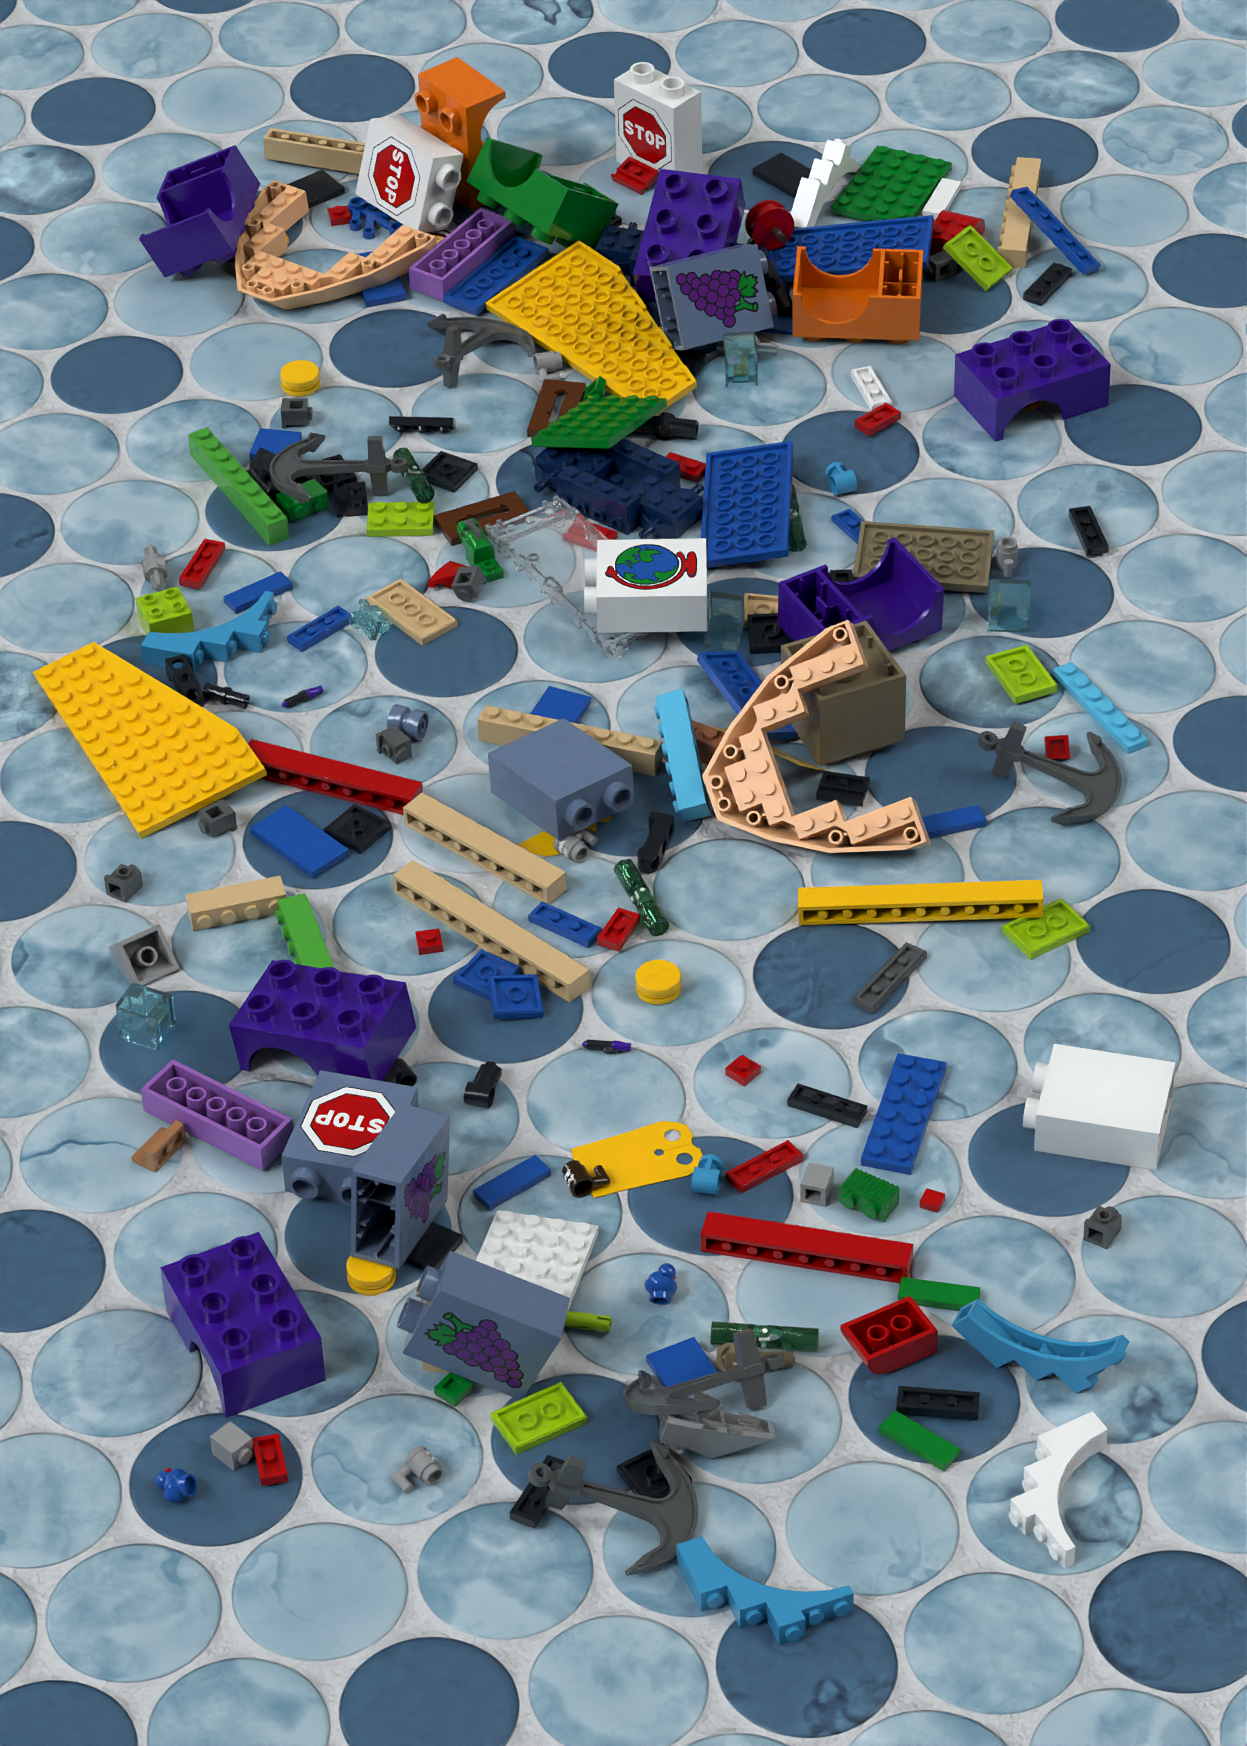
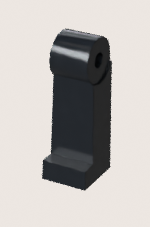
[165,654,205,707]
[637,811,674,873]

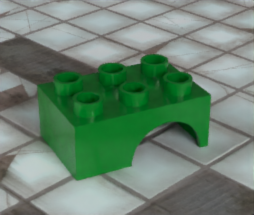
[466,137,619,248]

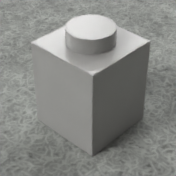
[800,1162,834,1207]
[210,1421,254,1471]

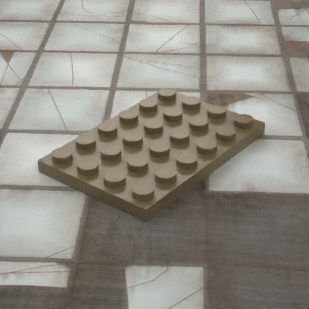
[853,521,994,593]

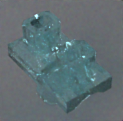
[349,599,390,641]

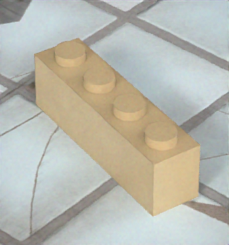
[185,876,287,931]

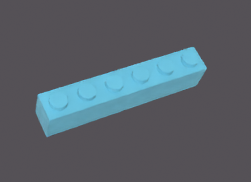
[654,688,712,823]

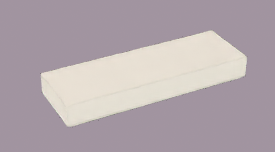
[922,178,961,219]
[851,366,892,411]

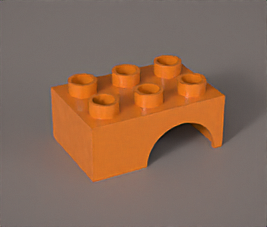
[415,57,506,212]
[793,246,923,344]

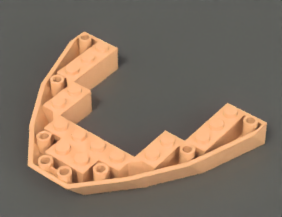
[235,180,437,310]
[702,620,931,853]

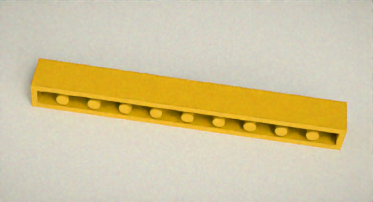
[798,880,1043,925]

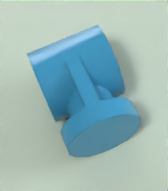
[825,462,857,496]
[691,1154,724,1196]

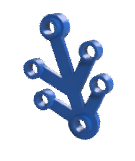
[348,197,403,239]

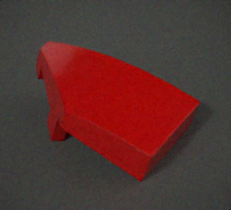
[428,561,467,589]

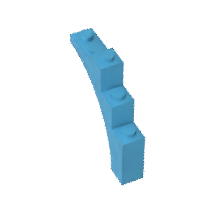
[141,591,277,672]
[952,1299,1130,1393]
[676,1536,854,1645]

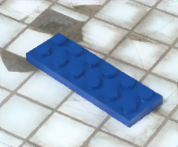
[443,236,549,316]
[697,651,798,740]
[861,1053,947,1175]

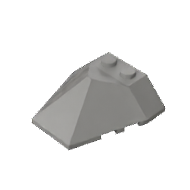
[659,1397,775,1459]

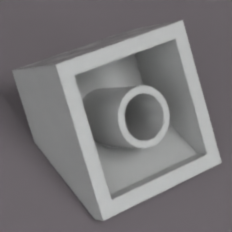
[109,924,180,989]

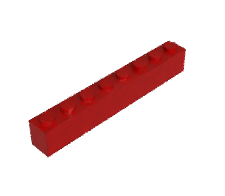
[248,739,423,815]
[701,1211,913,1283]

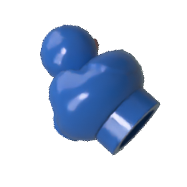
[645,1263,678,1305]
[155,1468,197,1503]

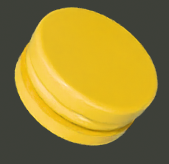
[280,360,320,397]
[635,960,681,1005]
[346,1255,396,1296]

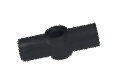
[763,260,793,317]
[633,412,699,441]

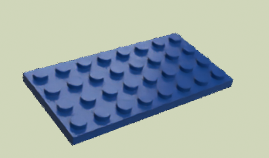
[766,215,934,283]
[701,441,794,568]

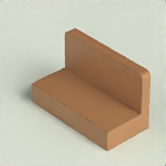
[132,1120,186,1173]

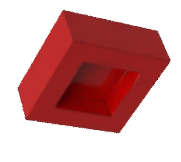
[327,206,351,226]
[1044,735,1070,760]
[415,928,443,955]
[725,1055,761,1086]

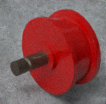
[745,200,794,250]

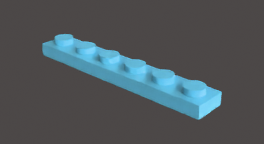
[1052,662,1148,754]

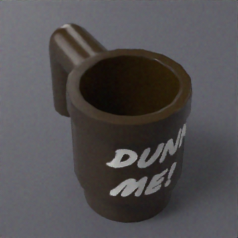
[562,1160,610,1198]

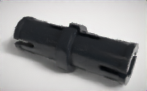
[202,683,250,709]

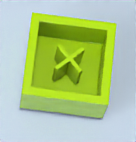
[135,587,194,635]

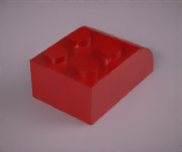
[930,210,985,256]
[840,1296,938,1375]

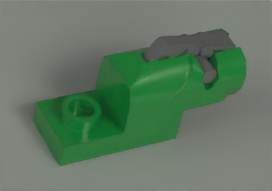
[457,518,504,583]

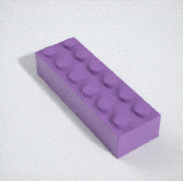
[409,208,515,301]
[141,1059,293,1171]

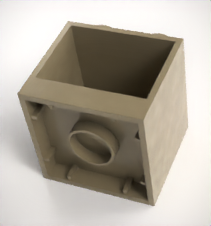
[781,621,906,765]

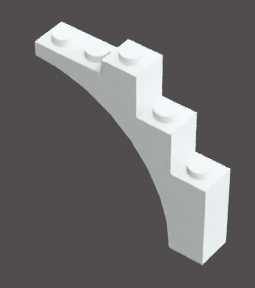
[791,139,860,228]
[1009,1411,1108,1569]

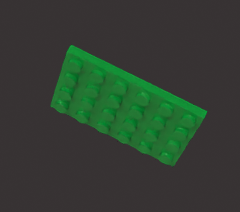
[831,146,952,221]
[531,394,667,448]

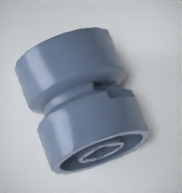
[387,704,429,740]

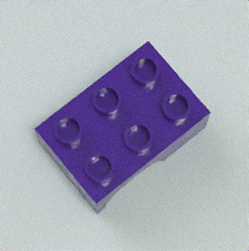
[139,145,260,277]
[633,169,746,303]
[954,319,1111,442]
[778,538,944,651]
[229,960,416,1081]
[160,1232,326,1418]

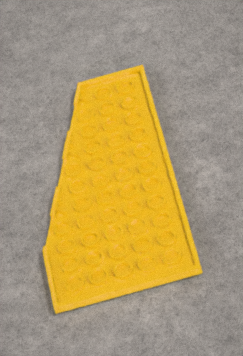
[485,241,697,416]
[33,642,267,839]

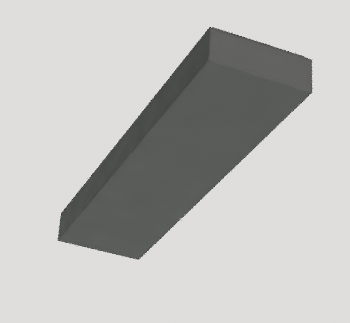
[852,942,927,1014]

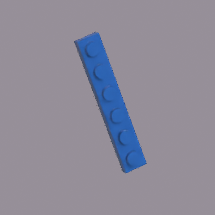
[1010,187,1101,275]

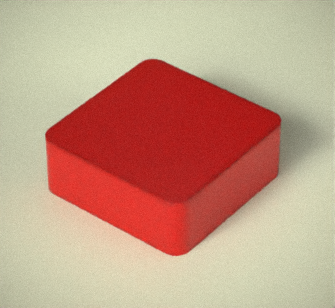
[919,1189,945,1213]

